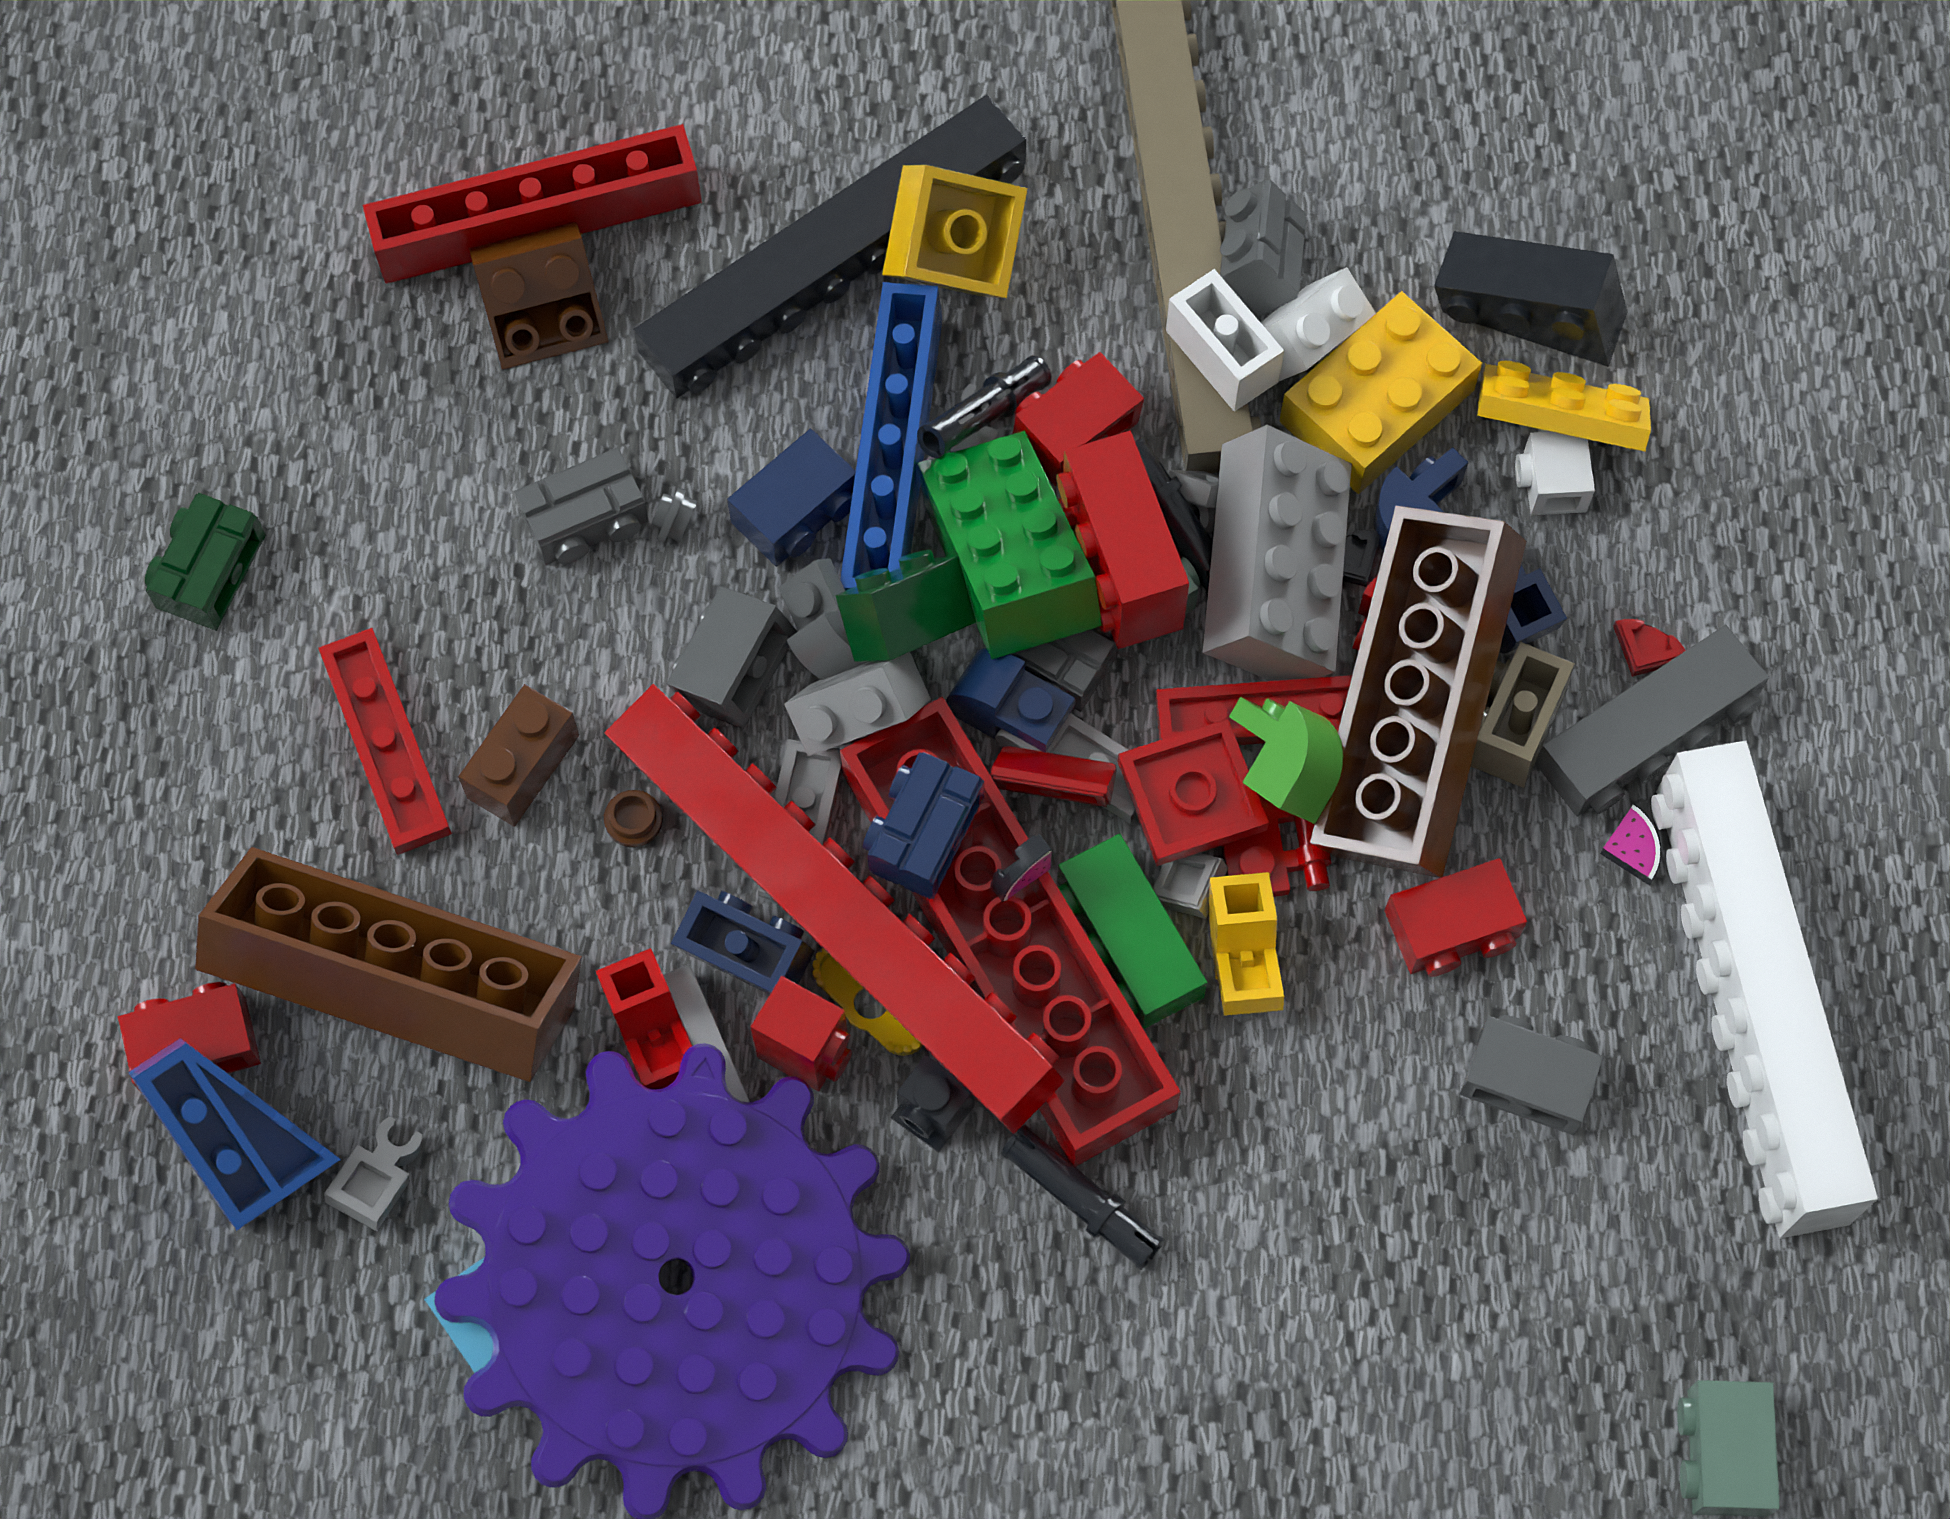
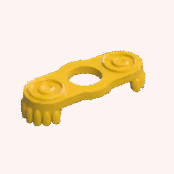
[813,948,923,1056]

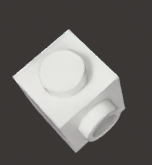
[1515,429,1595,515]

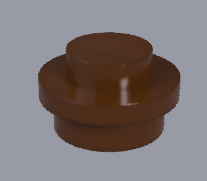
[604,790,663,847]

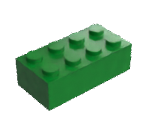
[917,431,1102,660]

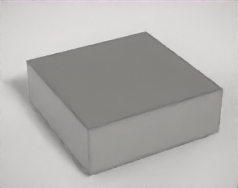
[1153,853,1228,919]

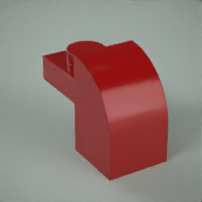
[595,948,692,1090]

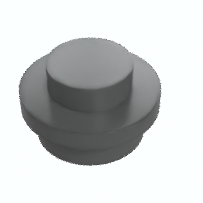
[651,487,697,542]

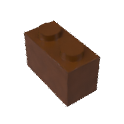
[458,684,580,827]

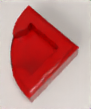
[1613,619,1686,677]

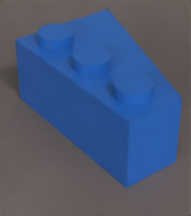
[128,1038,341,1230]

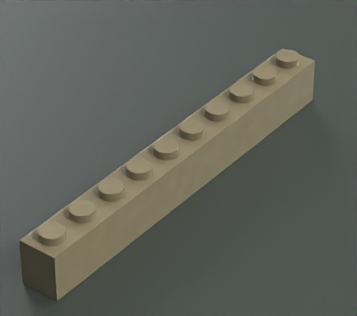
[1111,0,1261,473]

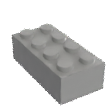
[1203,425,1352,681]

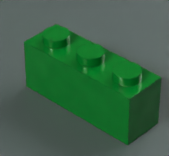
[1057,833,1208,1029]

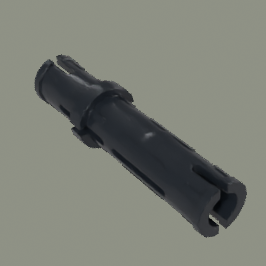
[917,355,1052,458]
[1135,436,1213,596]
[1001,1125,1165,1270]

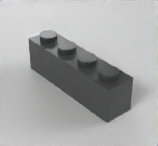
[1535,625,1769,817]

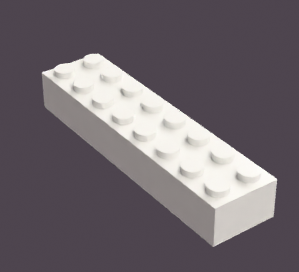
[1651,741,1878,1239]

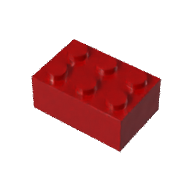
[1056,430,1190,649]

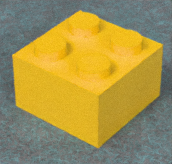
[882,165,1028,298]

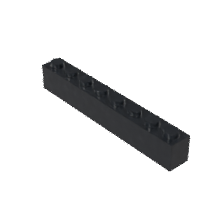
[633,94,1027,399]

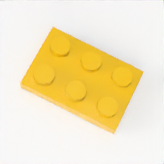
[1477,361,1651,452]

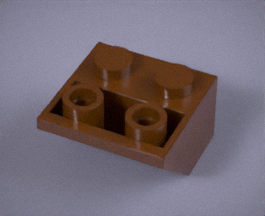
[469,222,609,370]

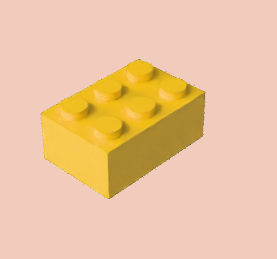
[1279,291,1482,495]

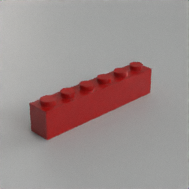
[362,124,702,284]

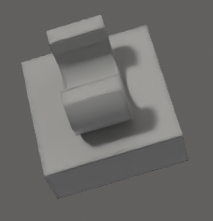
[1169,470,1219,532]

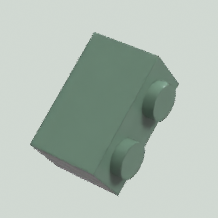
[1677,1380,1780,1517]

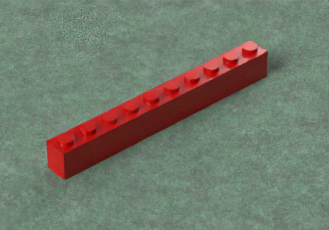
[604,684,1065,1134]

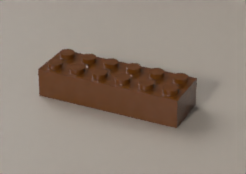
[1310,506,1527,878]
[195,847,582,1082]

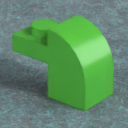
[1229,697,1343,824]

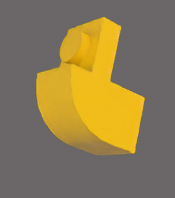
[1209,872,1284,1016]

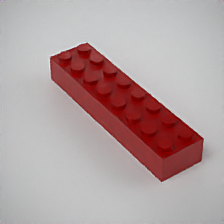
[840,696,1181,1167]

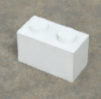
[1260,267,1376,381]
[1166,269,1284,412]

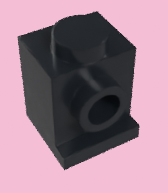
[891,1054,974,1153]

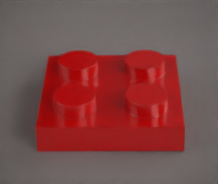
[1117,719,1269,866]

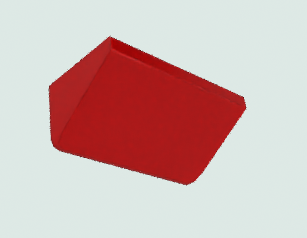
[990,746,1117,807]

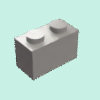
[784,652,931,757]

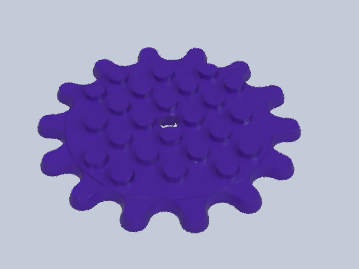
[434,1043,910,1519]

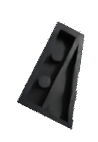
[1434,231,1628,367]

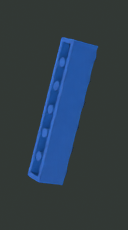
[840,282,943,591]

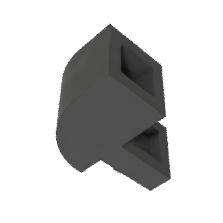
[778,558,869,680]

